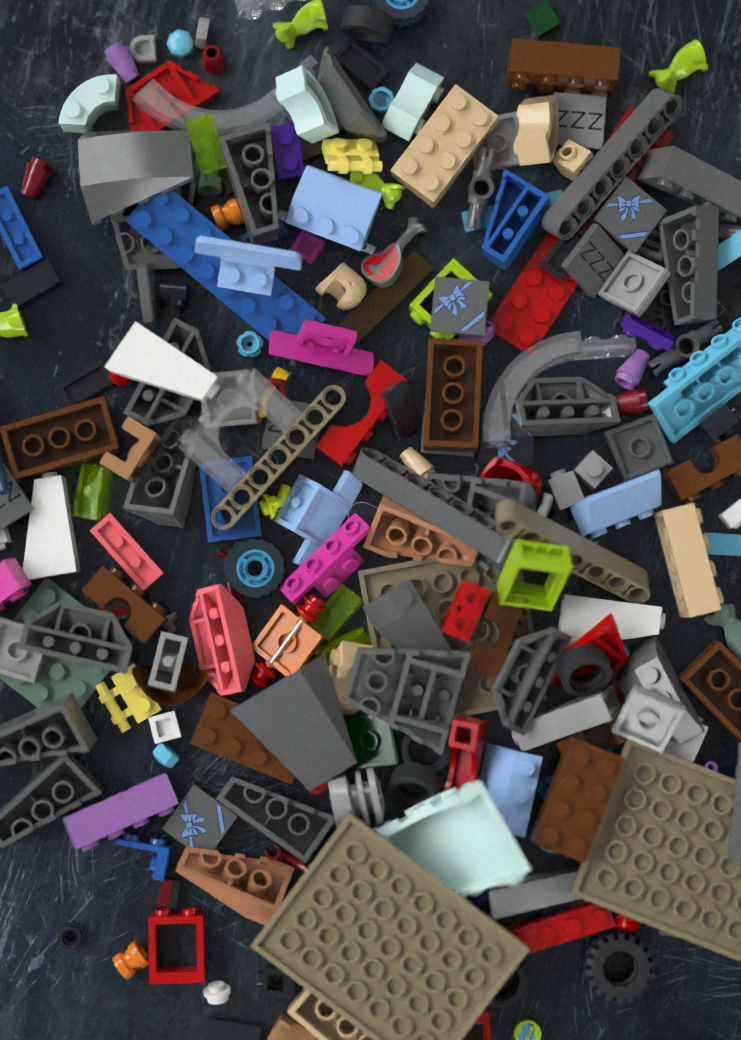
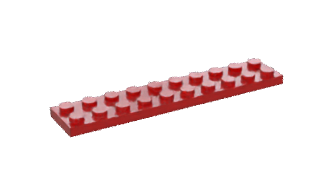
[487,106,675,357]

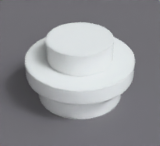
[203,981,231,1005]

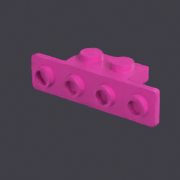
[269,319,374,376]
[279,513,371,604]

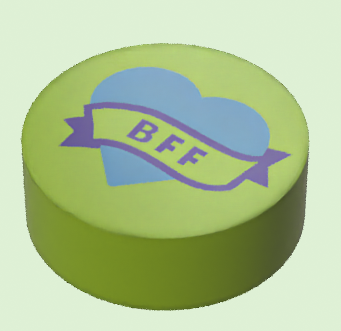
[514,1019,542,1040]

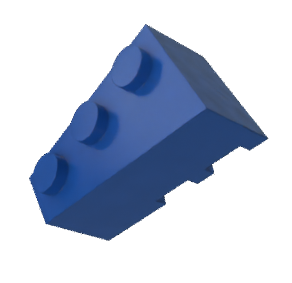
[482,168,551,271]

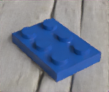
[199,456,262,543]

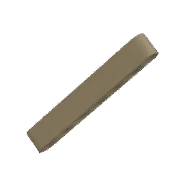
[211,385,346,531]
[495,500,650,604]

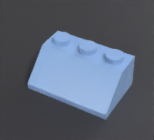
[285,165,383,251]
[570,470,662,539]
[479,743,543,838]

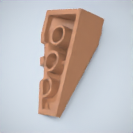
[363,495,478,567]
[175,847,295,925]

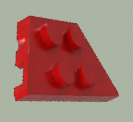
[125,60,220,131]
[549,613,628,690]

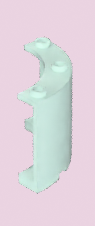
[372,781,531,897]

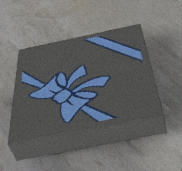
[592,177,667,253]
[430,276,489,337]
[162,784,238,850]

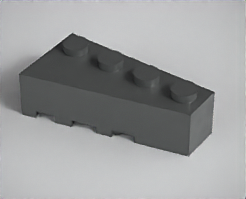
[219,122,279,245]
[636,146,741,224]
[658,205,719,325]
[0,693,98,766]
[0,753,104,848]

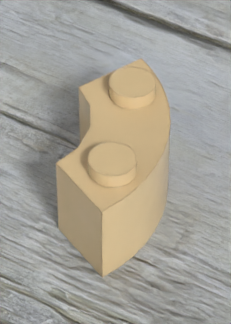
[513,95,559,166]
[329,641,373,716]

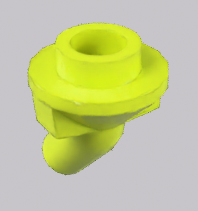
[259,484,291,520]

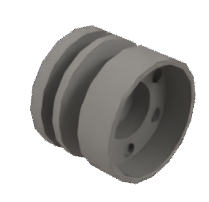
[328,767,385,828]

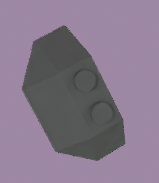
[317,46,387,144]
[124,318,211,426]
[515,377,620,436]
[18,601,133,674]
[492,627,572,736]
[617,635,705,744]

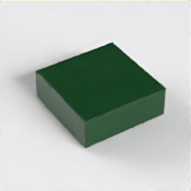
[524,1,561,39]

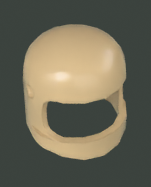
[315,262,367,310]

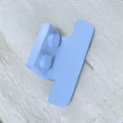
[194,236,302,296]
[273,470,362,566]

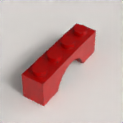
[316,361,407,467]
[442,714,488,792]
[503,900,616,955]

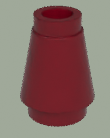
[201,45,227,75]
[20,157,52,199]
[615,388,648,414]

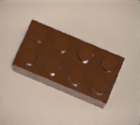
[506,38,621,97]
[423,338,483,453]
[0,396,123,481]
[677,640,741,743]
[190,691,295,784]
[529,736,625,863]

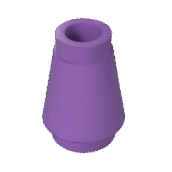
[104,41,140,84]
[615,349,650,390]

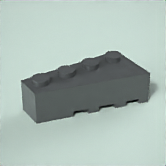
[216,776,335,863]

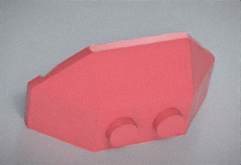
[189,584,255,696]

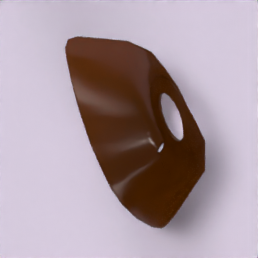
[132,664,209,706]

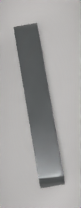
[541,88,683,240]
[352,447,514,564]

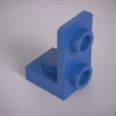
[115,832,172,881]

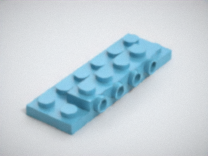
[648,318,741,443]

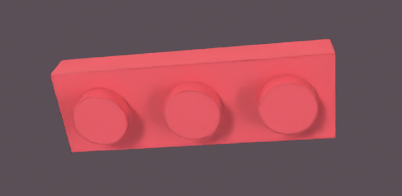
[90,513,164,591]

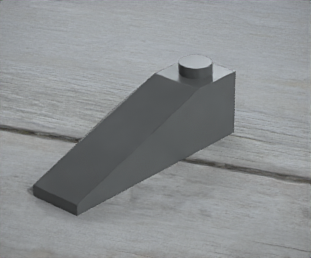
[123,416,203,528]
[362,579,452,651]

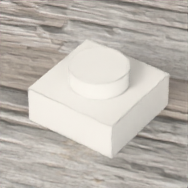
[148,710,182,744]

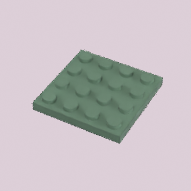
[0,577,132,708]

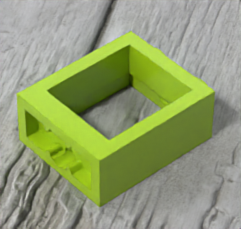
[409,258,493,339]
[496,539,573,611]

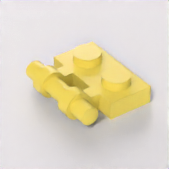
[322,138,383,174]
[95,663,162,733]

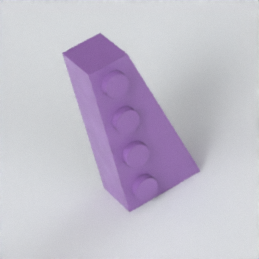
[61,773,179,851]

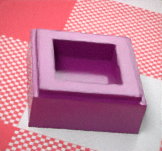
[289,229,326,266]

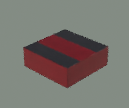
[149,877,182,909]

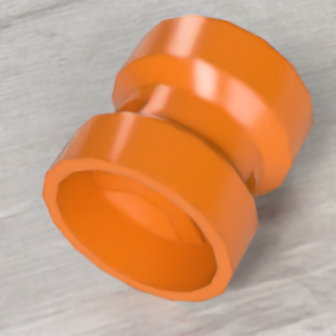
[210,198,244,231]
[112,941,149,980]

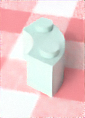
[381,63,444,141]
[276,66,339,144]
[59,74,121,133]

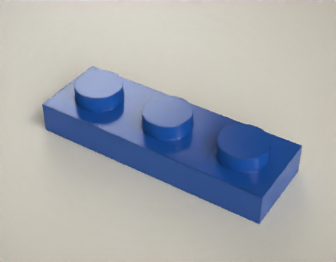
[0,186,44,271]

